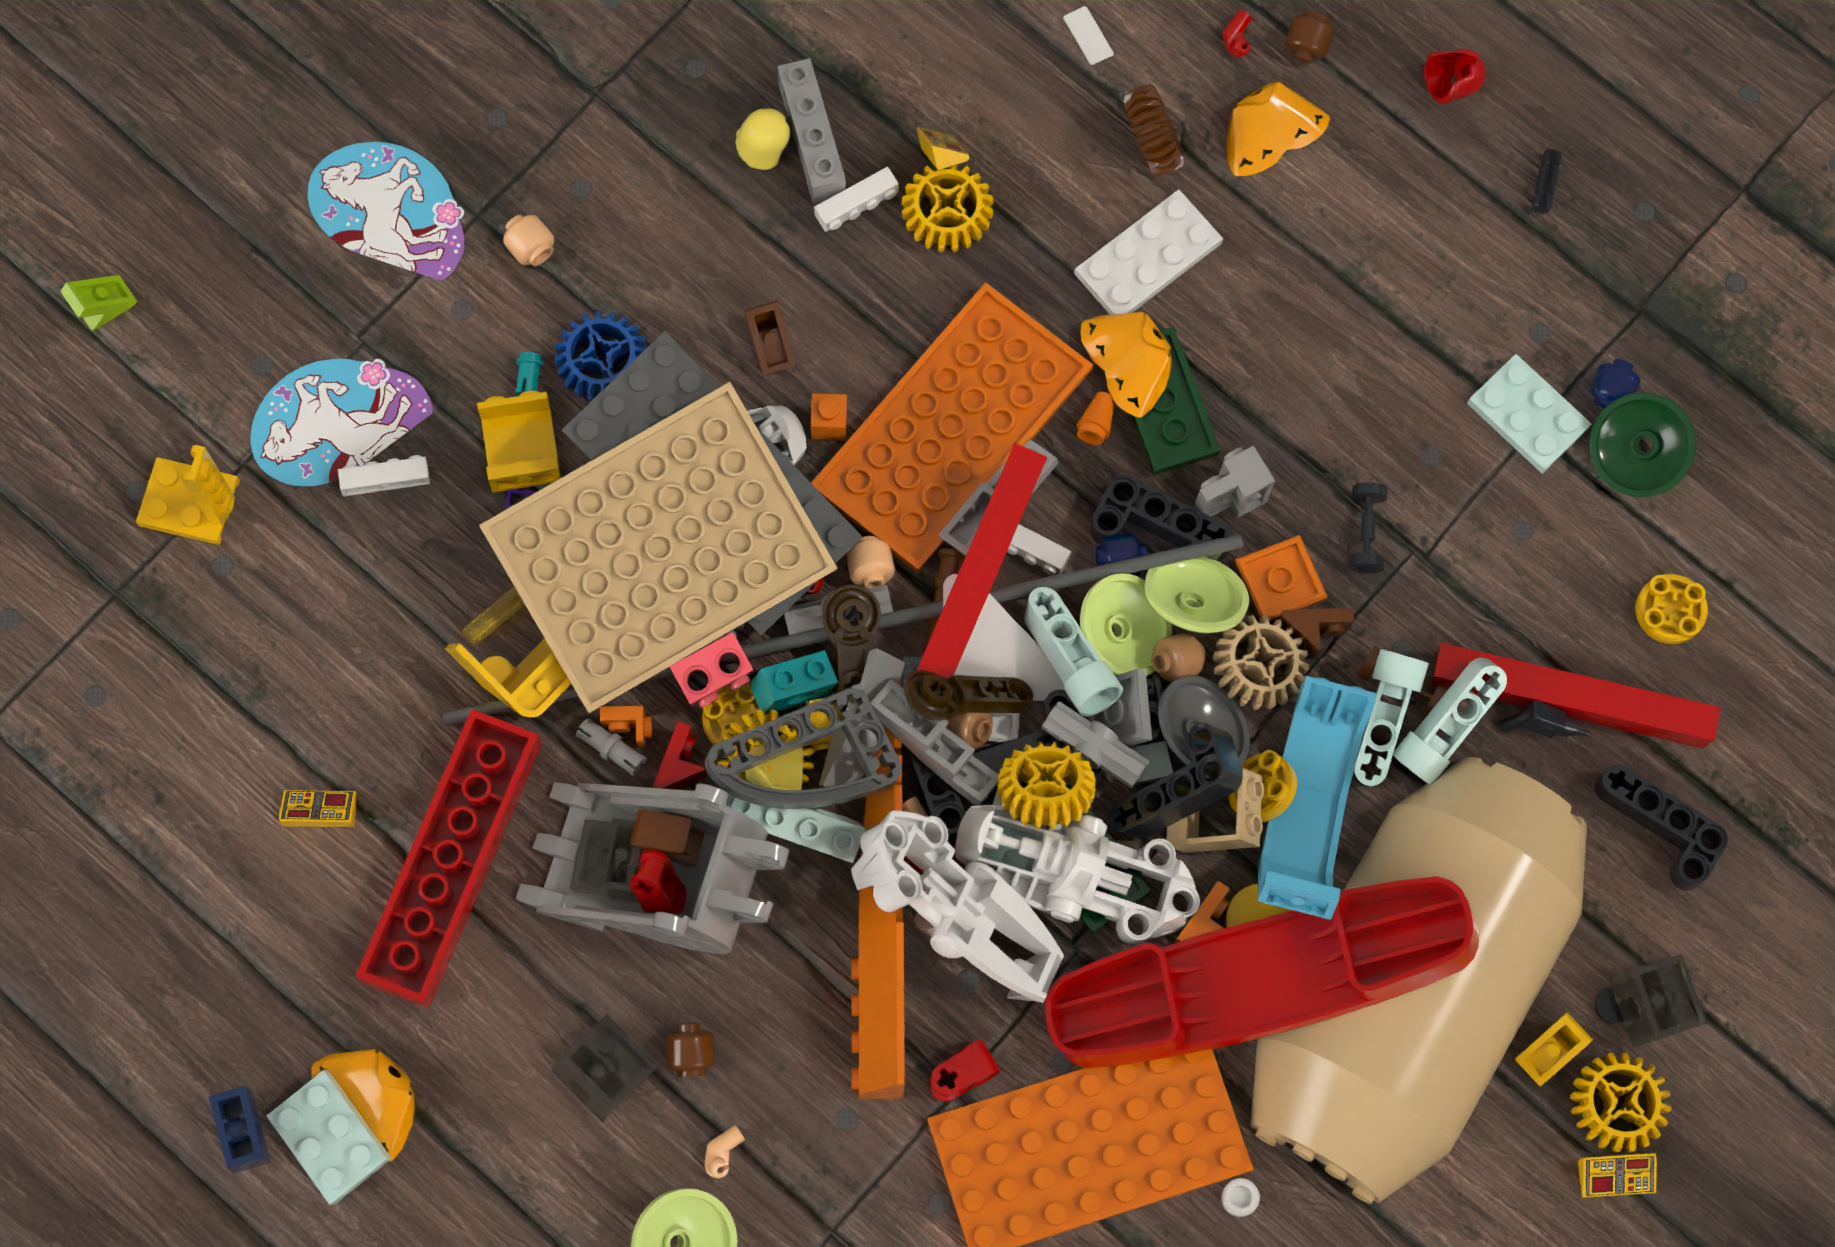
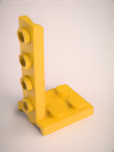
[136,445,240,545]

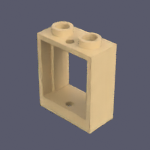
[1166,768,1264,853]

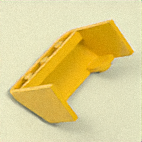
[445,638,571,717]

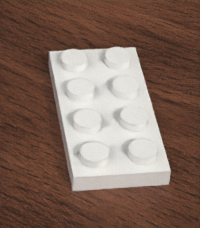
[1074,189,1223,315]

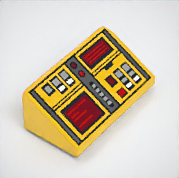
[917,127,970,170]
[279,790,357,827]
[1578,1153,1657,1198]

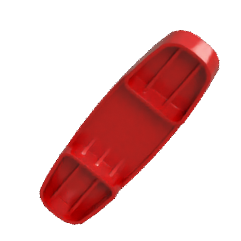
[1045,876,1479,1068]

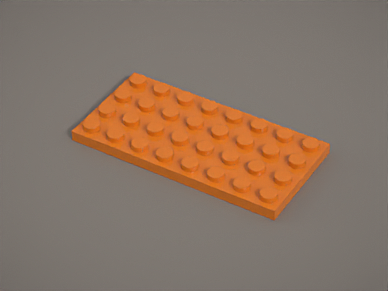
[811,282,1093,573]
[927,1049,1254,1247]

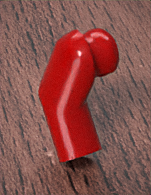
[1222,10,1252,58]

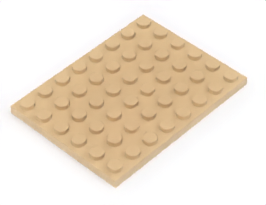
[479,382,838,713]

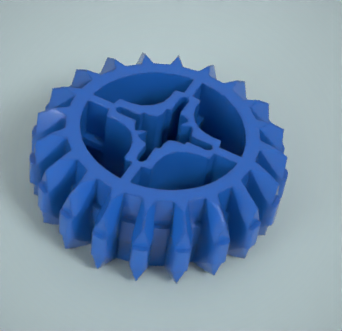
[554,310,646,402]

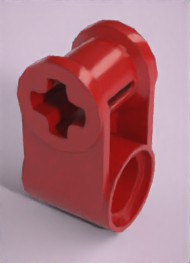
[629,849,687,914]
[929,1039,1001,1102]

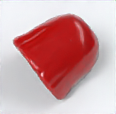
[1424,49,1486,104]

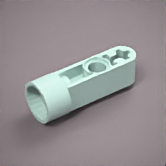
[1024,587,1123,716]
[1354,649,1429,786]
[1393,658,1507,784]

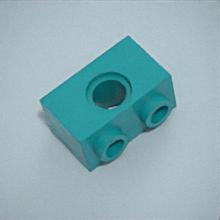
[749,650,838,716]

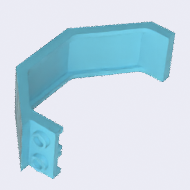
[1258,676,1377,920]

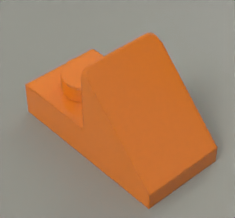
[1174,881,1230,944]

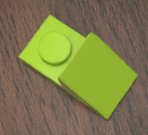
[60,275,137,330]

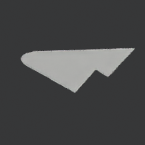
[943,574,1064,701]

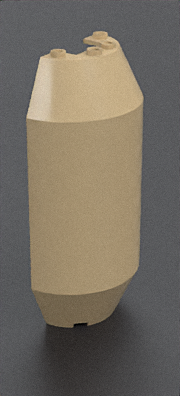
[1250,757,1587,1204]

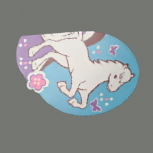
[308,142,464,281]
[250,359,433,486]

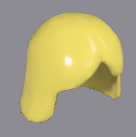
[735,108,790,170]
[745,739,803,790]

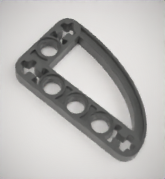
[705,688,902,809]

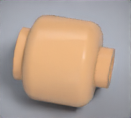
[503,215,554,266]
[846,536,895,589]

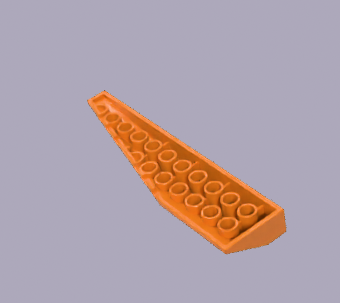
[851,679,905,1099]

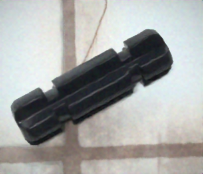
[1532,148,1562,214]

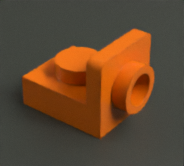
[600,706,652,748]

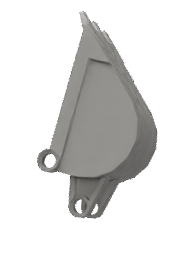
[516,782,789,954]

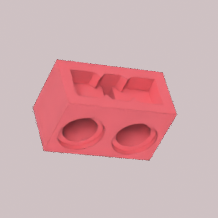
[669,632,754,708]

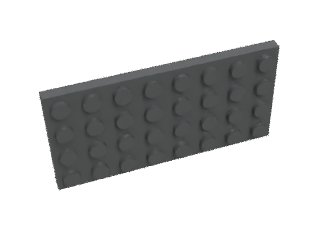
[561,331,862,636]

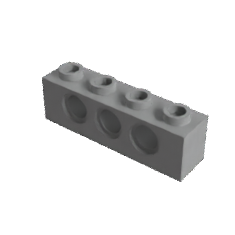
[777,58,846,204]

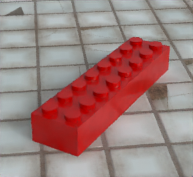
[355,709,542,1009]

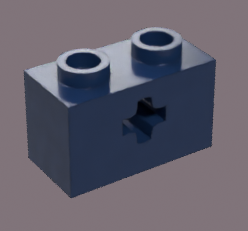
[209,1086,271,1173]

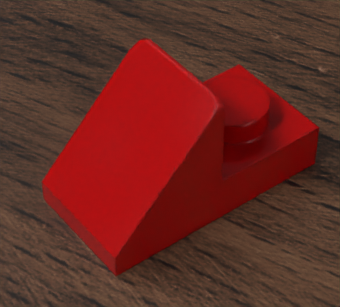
[652,721,707,790]

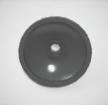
[1158,676,1250,765]

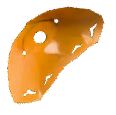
[1226,81,1330,176]
[1081,312,1172,418]
[311,1049,415,1161]

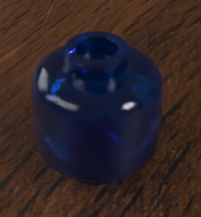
[1589,358,1641,409]
[1095,533,1147,577]

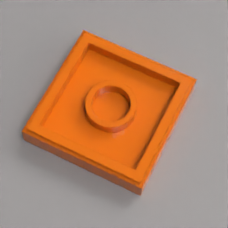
[1234,535,1328,623]

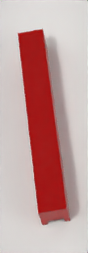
[917,443,1047,679]
[1430,643,1721,749]

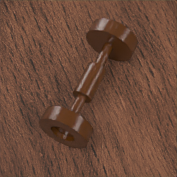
[1357,645,1449,716]

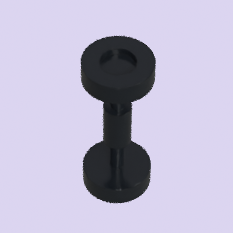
[1348,482,1388,573]

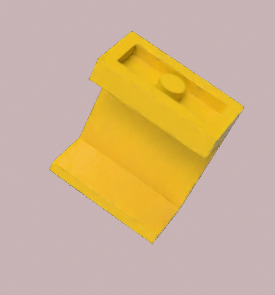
[477,391,561,493]

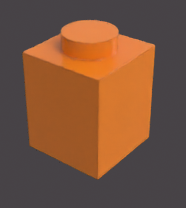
[811,393,847,441]

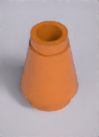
[1076,392,1115,446]

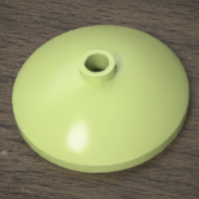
[1144,556,1249,633]
[1080,573,1172,676]
[631,1188,737,1247]

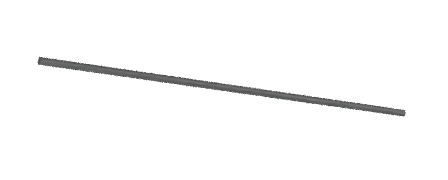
[442,534,1243,727]

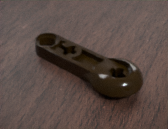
[822,584,881,713]
[904,670,1034,722]

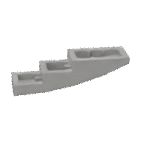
[939,439,1058,556]
[819,648,905,788]
[871,680,998,806]

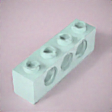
[720,788,866,863]

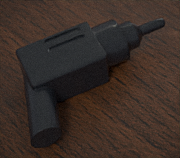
[1498,700,1589,738]

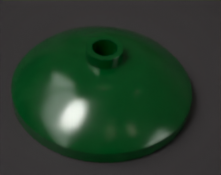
[1589,393,1696,497]

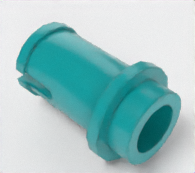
[515,352,544,396]

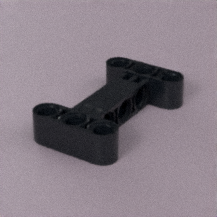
[909,689,1102,841]

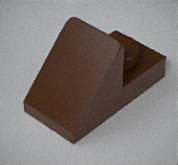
[744,300,796,376]
[1278,608,1354,658]
[630,810,705,867]

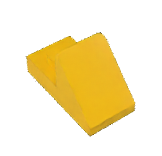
[1515,1013,1593,1087]

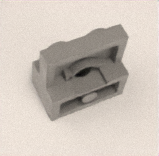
[1194,446,1275,518]

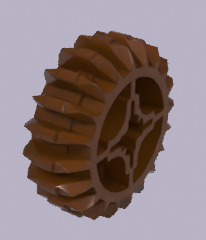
[1123,84,1185,177]

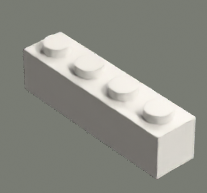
[814,166,899,232]
[338,455,430,497]
[1007,525,1071,575]

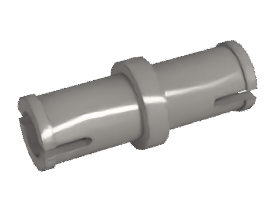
[576,718,647,776]

